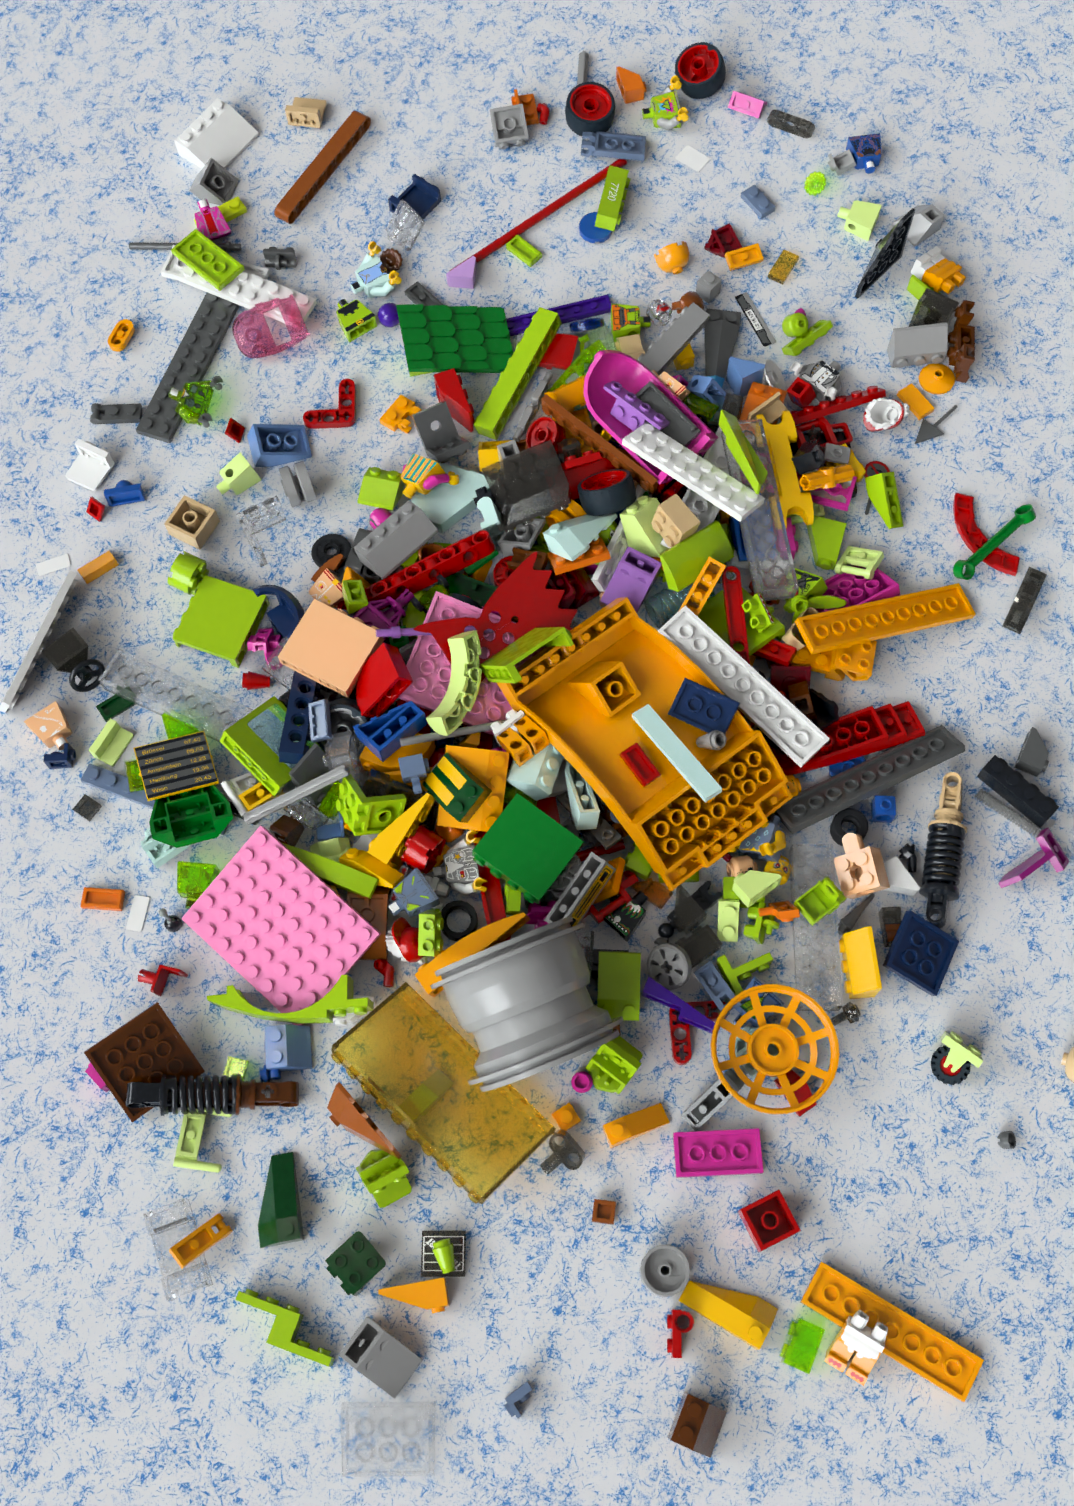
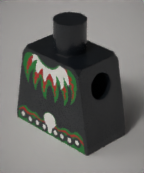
[599,891,648,942]

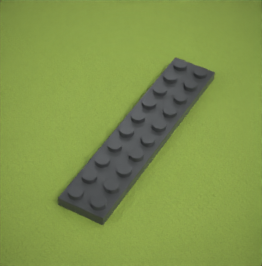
[136,292,240,443]
[774,725,965,834]

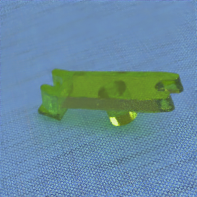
[578,334,591,377]

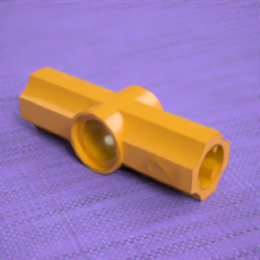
[800,464,855,491]

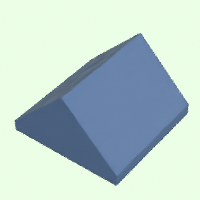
[726,357,765,399]

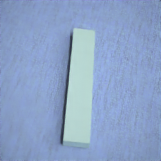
[632,704,722,802]

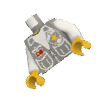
[433,830,487,895]

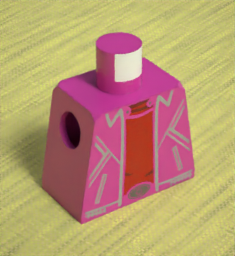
[194,199,231,241]

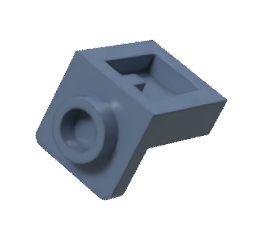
[504,1381,533,1419]

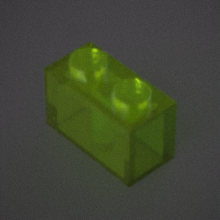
[779,1318,825,1374]

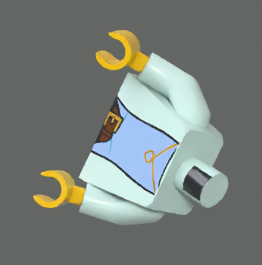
[351,241,402,298]

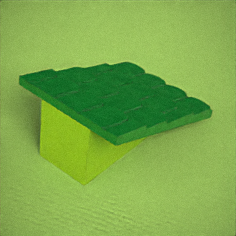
[396,304,513,377]

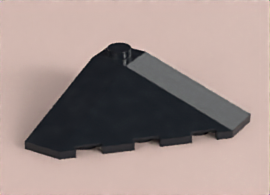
[855,208,915,299]

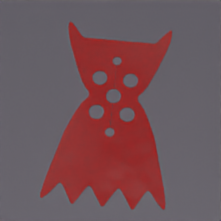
[413,551,577,682]

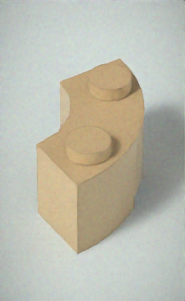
[614,334,645,360]

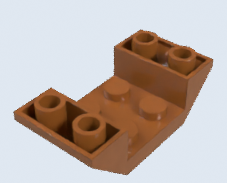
[347,885,391,960]

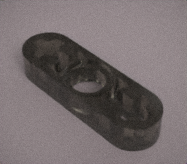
[767,110,815,138]

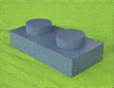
[741,185,775,219]

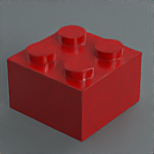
[738,1190,801,1253]

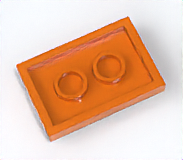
[547,537,611,575]

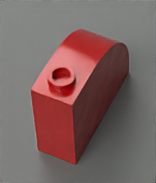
[356,642,413,719]

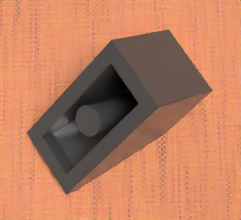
[1014,727,1049,777]

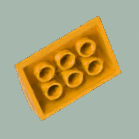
[436,745,510,832]

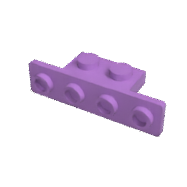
[603,381,670,431]

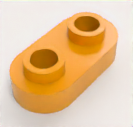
[108,319,135,352]

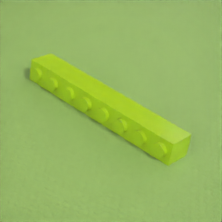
[474,307,562,440]

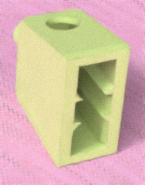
[837,200,882,241]
[216,452,261,495]

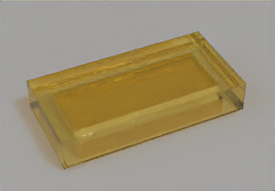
[767,250,799,285]

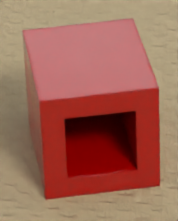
[786,377,816,409]

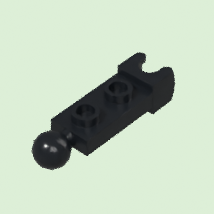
[658,881,722,939]

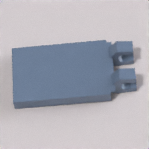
[580,131,646,161]

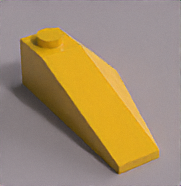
[368,793,435,870]

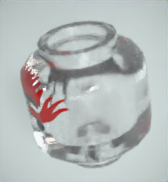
[646,299,672,326]

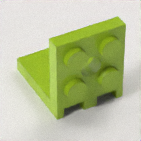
[336,774,407,836]

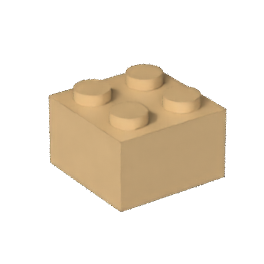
[651,494,700,548]
[164,495,220,550]

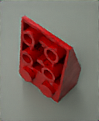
[434,368,475,432]

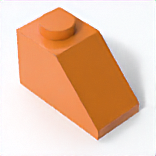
[616,66,646,104]

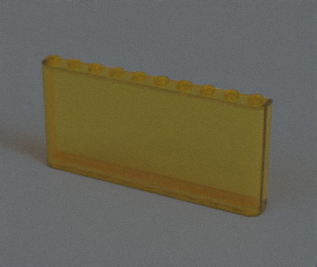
[331,982,556,1204]

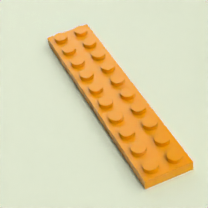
[795,583,976,654]

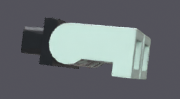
[473,486,506,544]

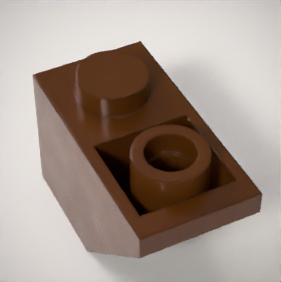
[788,680,817,720]

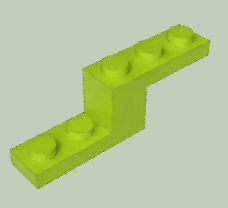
[235,1289,335,1367]

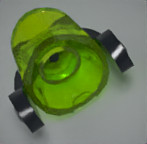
[410,574,450,613]

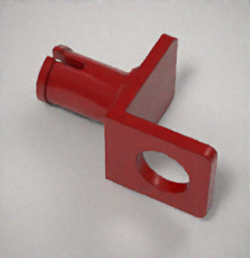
[138,965,188,997]

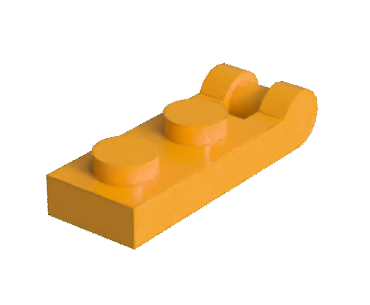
[169,1213,233,1269]

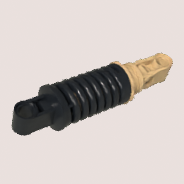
[919,772,967,928]

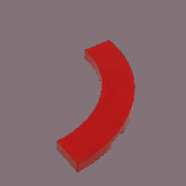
[953,493,1020,576]

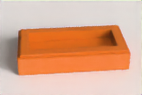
[80,887,125,911]

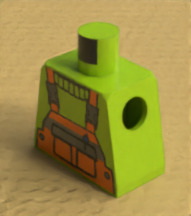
[611,304,651,342]

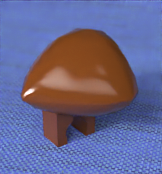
[672,291,704,314]

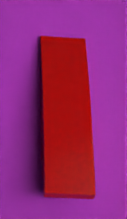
[767,701,925,776]

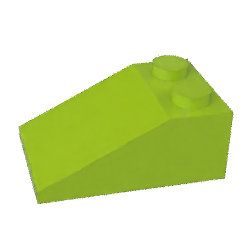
[597,951,641,1021]

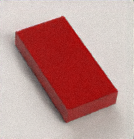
[620,743,661,787]

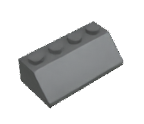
[353,500,439,580]

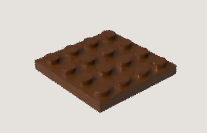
[84,1002,205,1122]

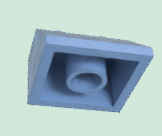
[265,1024,313,1072]

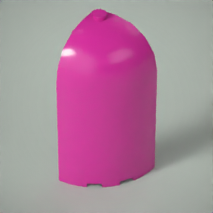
[583,350,719,485]

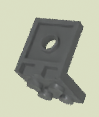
[411,401,471,463]

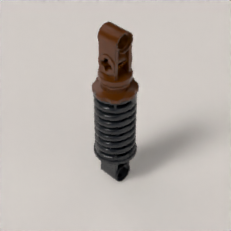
[126,1074,299,1116]

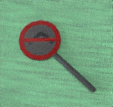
[864,461,890,515]

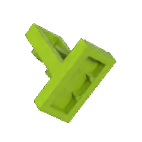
[716,952,773,995]

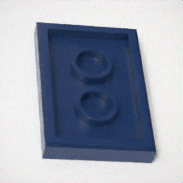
[668,678,740,735]

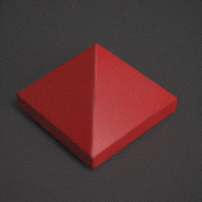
[225,418,245,443]
[86,496,105,522]

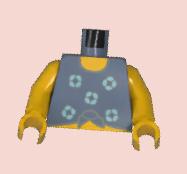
[729,814,786,862]

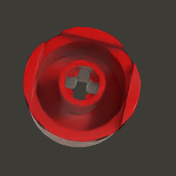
[401,825,446,874]

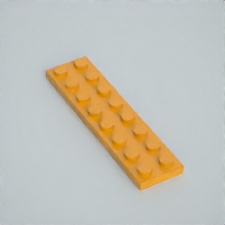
[800,1262,984,1402]

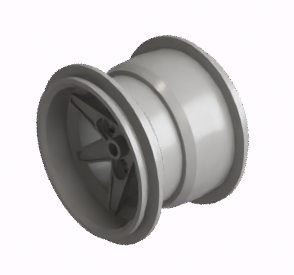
[430,916,624,1092]

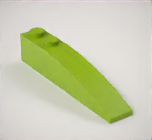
[282,843,379,899]

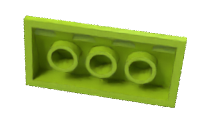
[659,521,734,592]

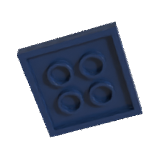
[882,910,959,996]

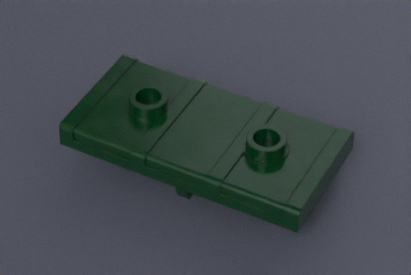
[431,572,498,609]

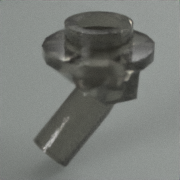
[830,1002,861,1026]

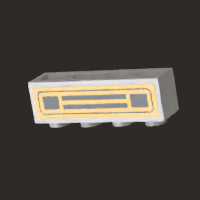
[544,852,616,927]

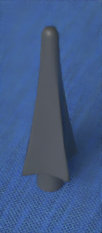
[836,893,875,936]

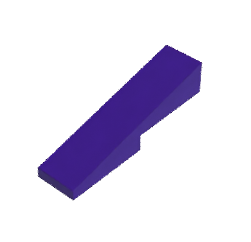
[642,977,720,1034]

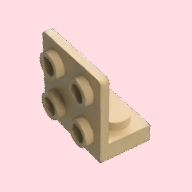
[285,97,327,128]

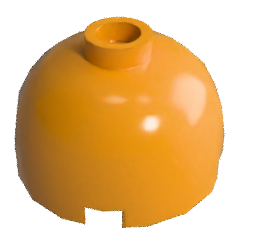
[654,241,690,275]

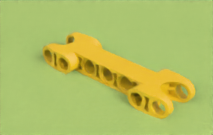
[755,410,814,530]

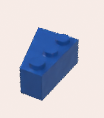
[353,701,427,762]

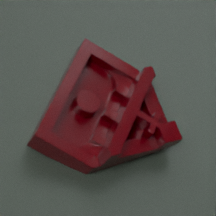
[704,223,743,258]

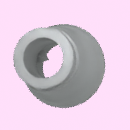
[696,730,726,750]

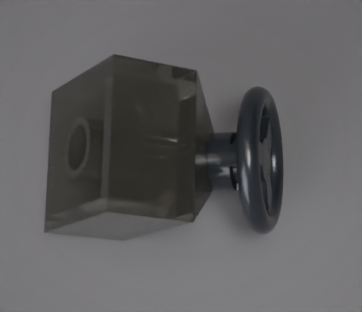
[41,628,105,692]

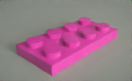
[673,1128,764,1178]

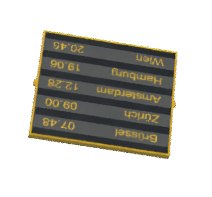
[134,731,219,801]

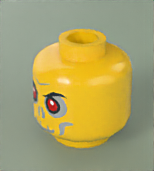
[763,855,792,885]

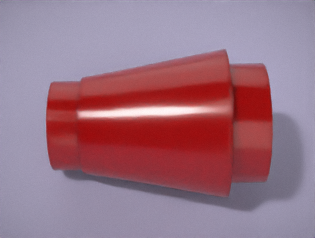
[242,671,270,690]

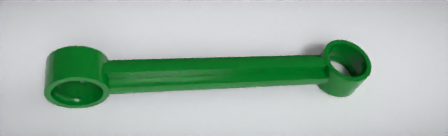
[953,504,1036,580]

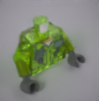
[168,376,223,428]

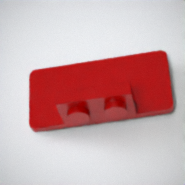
[544,450,616,505]

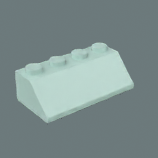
[506,743,563,801]

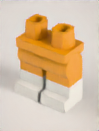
[911,246,966,294]

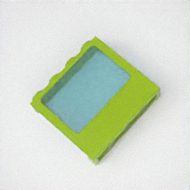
[220,696,327,797]

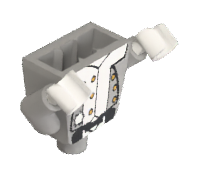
[789,361,841,402]

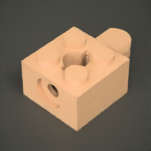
[833,833,890,899]

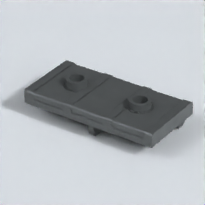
[636,381,701,447]

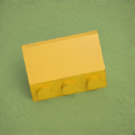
[838,926,882,999]

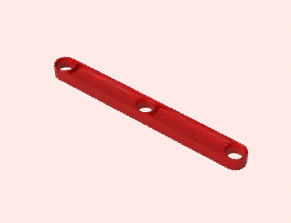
[722,566,755,728]

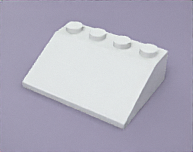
[174,98,259,169]

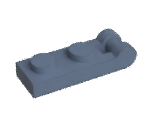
[694,961,742,1017]

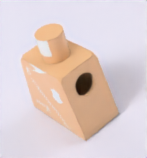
[24,701,72,750]

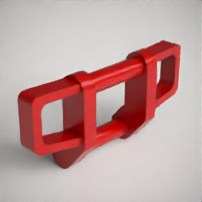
[795,417,853,451]
[581,870,639,924]

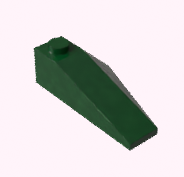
[258,1152,304,1248]

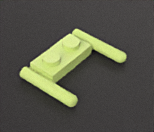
[173,1110,233,1173]

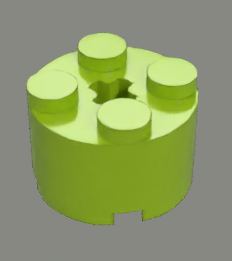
[167,551,209,595]

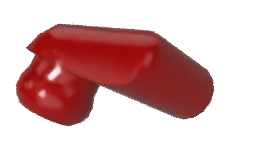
[537,103,550,125]
[373,959,394,987]

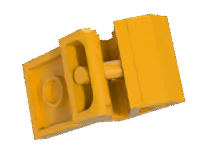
[790,629,877,681]

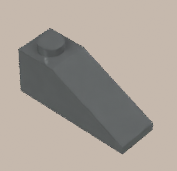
[681,1069,745,1131]

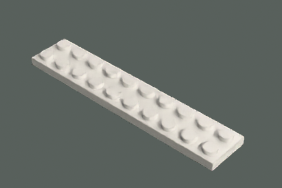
[658,605,830,767]

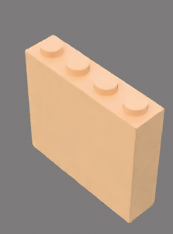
[278,599,384,698]

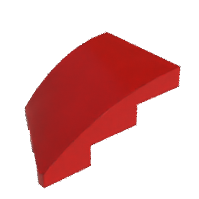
[538,333,578,371]

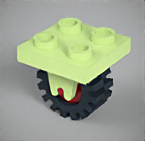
[931,1031,983,1085]

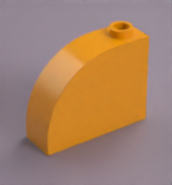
[359,733,436,774]

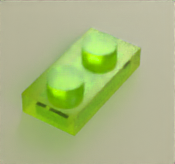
[318,780,342,820]

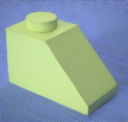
[732,870,782,908]

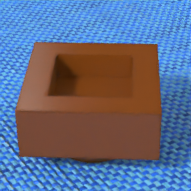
[592,1199,616,1225]

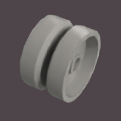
[278,461,316,507]
[639,1244,690,1297]

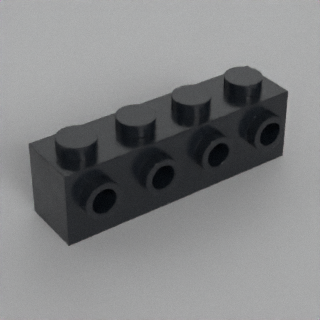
[977,755,1059,828]

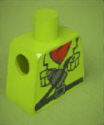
[781,567,828,614]

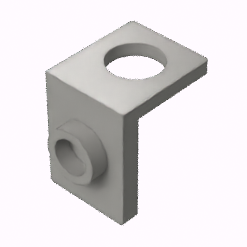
[820,443,851,467]

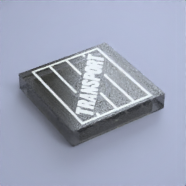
[421,1231,466,1277]

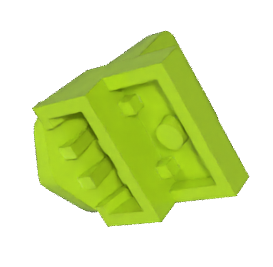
[585,1036,643,1094]
[356,1149,412,1208]

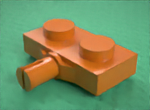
[758,901,800,922]

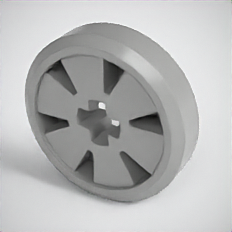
[647,943,692,990]

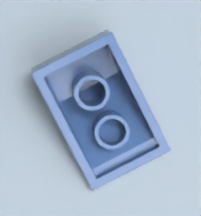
[247,424,312,467]

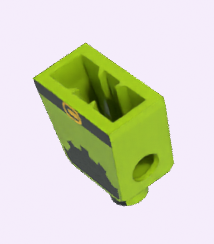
[336,299,377,342]

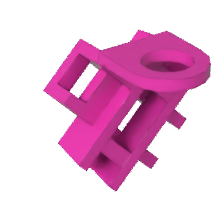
[247,628,284,670]

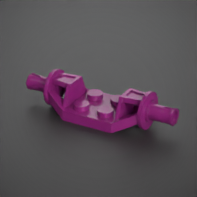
[352,589,415,642]

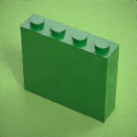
[472,793,584,904]

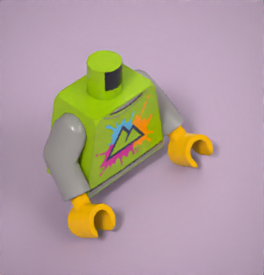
[642,75,689,130]

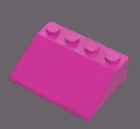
[814,565,900,613]

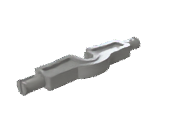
[513,372,553,442]

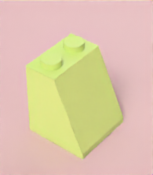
[619,496,670,558]

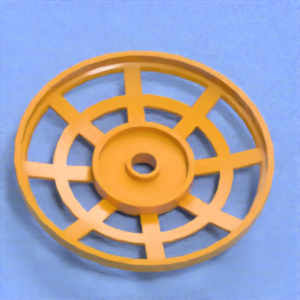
[710,984,839,1114]

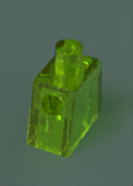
[177,861,220,909]

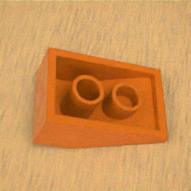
[739,382,787,439]

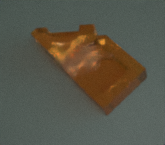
[630,878,673,909]

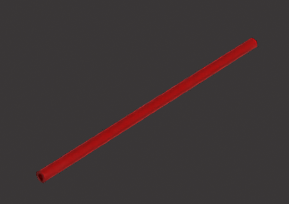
[450,159,627,271]

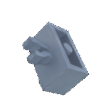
[398,753,431,795]

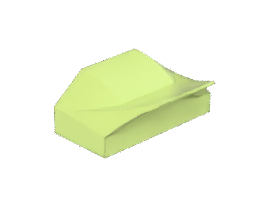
[310,837,351,863]

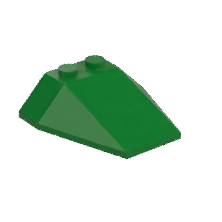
[149,785,233,848]

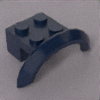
[252,585,305,643]

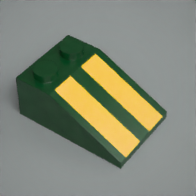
[422,752,492,823]

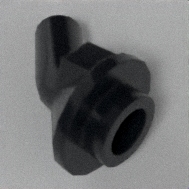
[899,843,917,872]

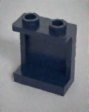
[388,174,441,227]

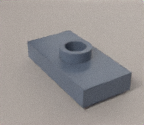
[308,699,332,743]

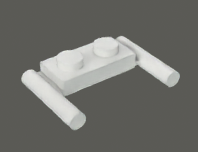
[221,772,290,816]

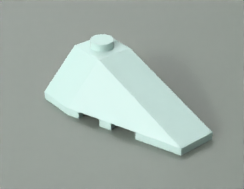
[543,513,618,561]

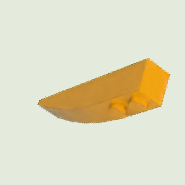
[415,912,531,997]

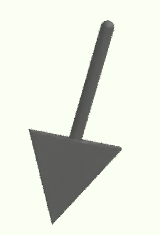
[915,405,958,444]

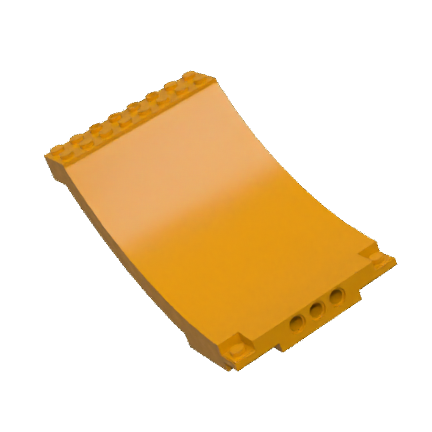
[496,597,793,891]

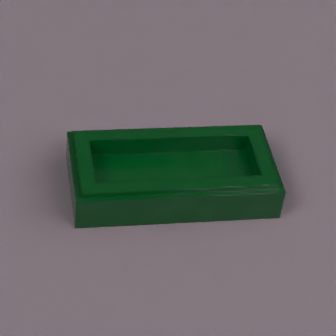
[96,686,139,722]

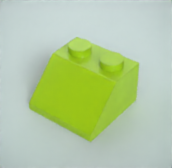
[357,467,404,510]

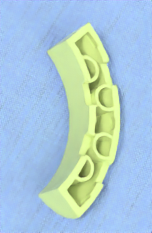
[426,630,482,736]

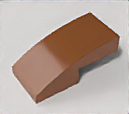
[311,554,346,582]

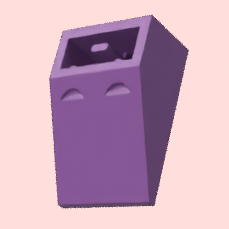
[600,546,662,613]

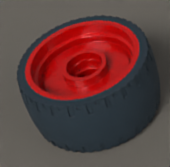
[675,42,726,99]
[565,82,615,136]
[577,469,637,516]

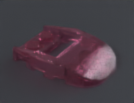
[232,294,310,358]

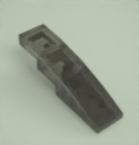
[1002,567,1047,634]

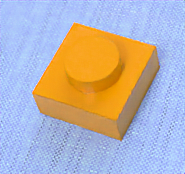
[552,1102,581,1133]

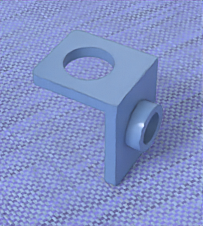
[316,812,345,841]

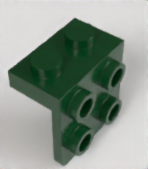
[325,1231,386,1296]

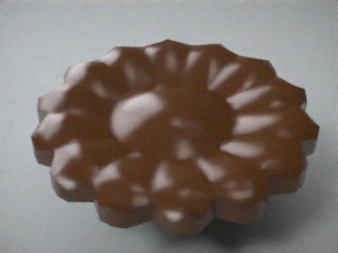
[380,248,403,273]

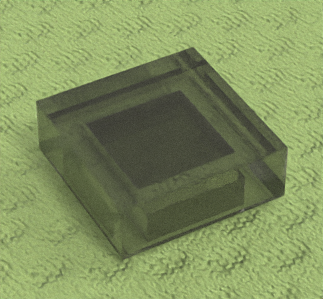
[72,794,102,822]

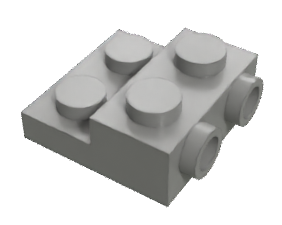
[490,104,529,149]

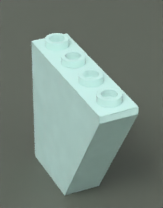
[412,462,498,534]

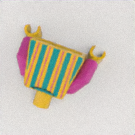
[401,453,459,499]

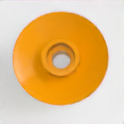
[919,363,955,395]

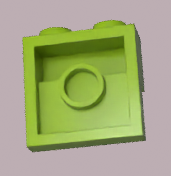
[418,908,444,957]

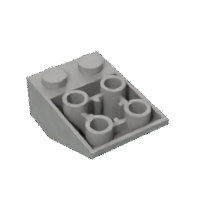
[339,1316,423,1399]

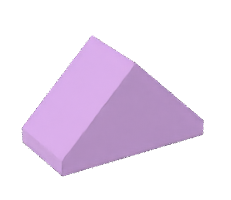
[446,256,477,289]

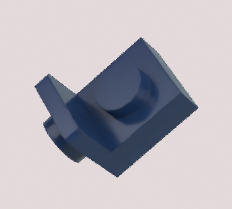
[43,743,76,769]

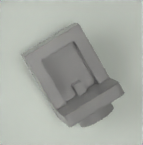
[828,149,856,176]

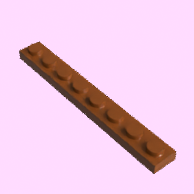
[541,394,658,494]

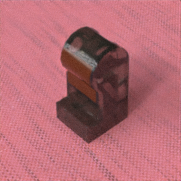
[878,907,902,947]

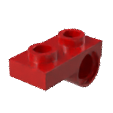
[667,1310,694,1358]

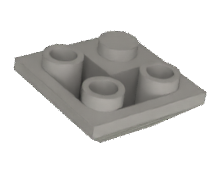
[892,204,945,247]

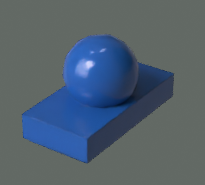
[104,480,145,507]

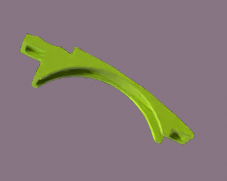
[207,974,374,1024]

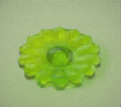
[804,171,826,196]

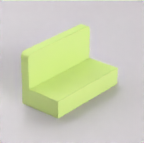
[88,718,134,767]

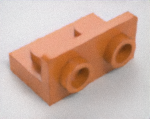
[511,89,539,125]

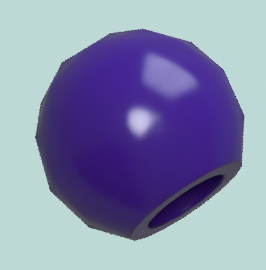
[377,303,399,328]

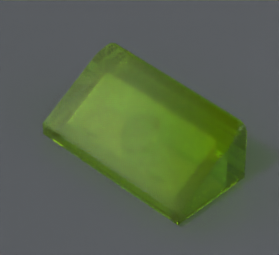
[682,393,719,421]

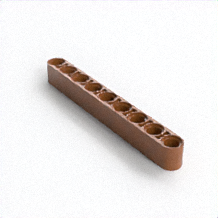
[274,111,371,224]

